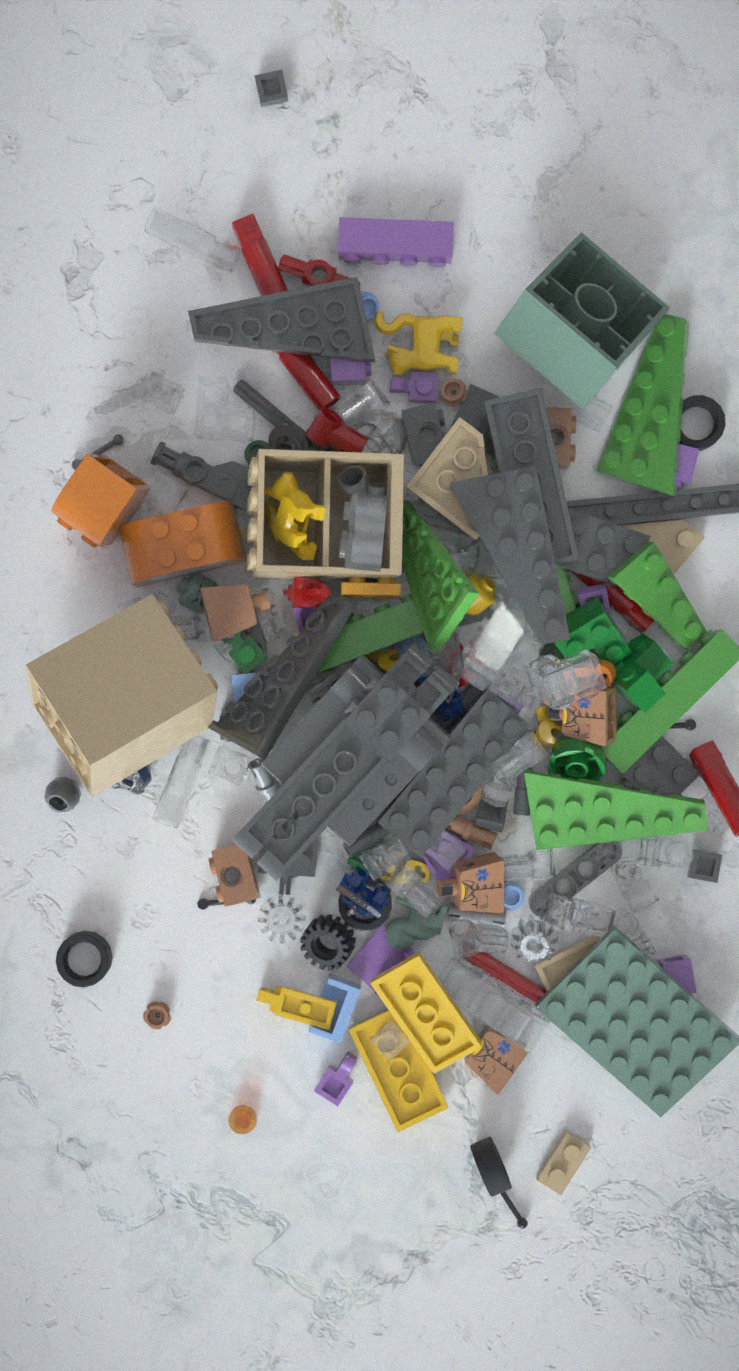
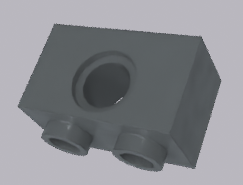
[401,402,445,470]

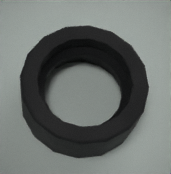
[678,395,726,451]
[338,875,392,931]
[55,931,113,988]
[470,1137,512,1197]

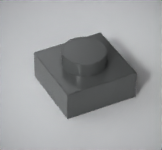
[254,70,289,107]
[474,798,508,832]
[687,849,722,883]

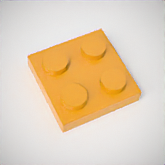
[342,577,401,599]

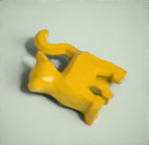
[374,311,463,376]
[264,472,326,560]

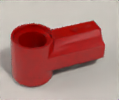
[306,407,368,453]

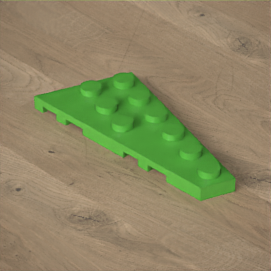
[596,314,689,496]

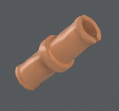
[445,815,498,850]

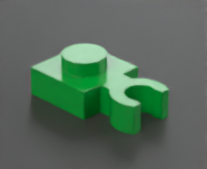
[222,631,268,674]

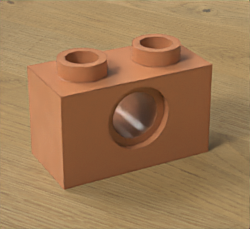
[546,407,576,469]
[208,844,261,907]

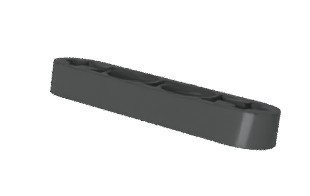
[528,841,622,917]

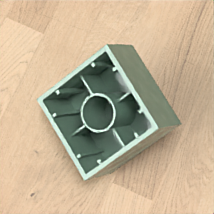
[494,232,670,409]

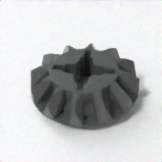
[268,422,311,451]

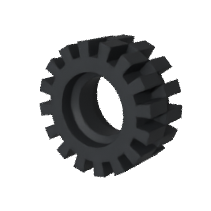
[300,914,356,971]

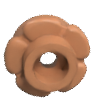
[440,379,468,407]
[143,1001,171,1029]

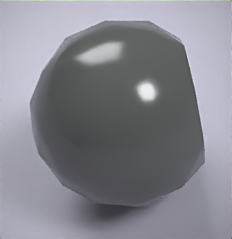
[44,777,81,813]

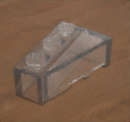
[454,590,528,692]

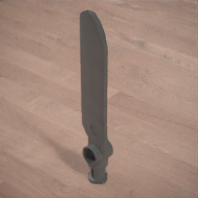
[150,441,253,512]

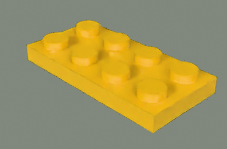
[370,951,482,1074]
[348,1009,449,1133]

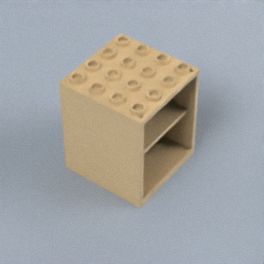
[246,449,404,582]
[26,594,218,798]

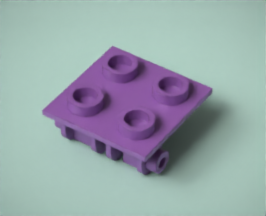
[346,924,417,999]

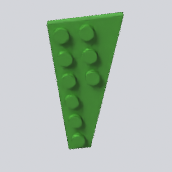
[402,500,479,651]
[524,768,708,850]

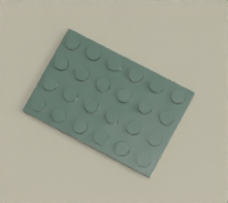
[535,926,739,1117]

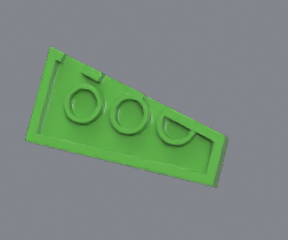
[607,541,707,650]

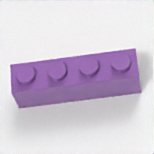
[338,217,454,267]

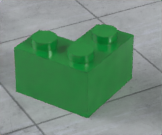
[554,596,632,664]
[604,633,673,713]

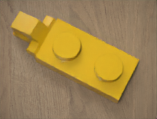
[256,985,338,1030]

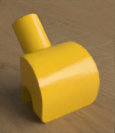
[365,648,400,675]
[535,706,562,749]

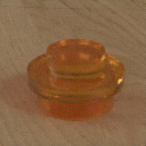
[228,1105,257,1134]

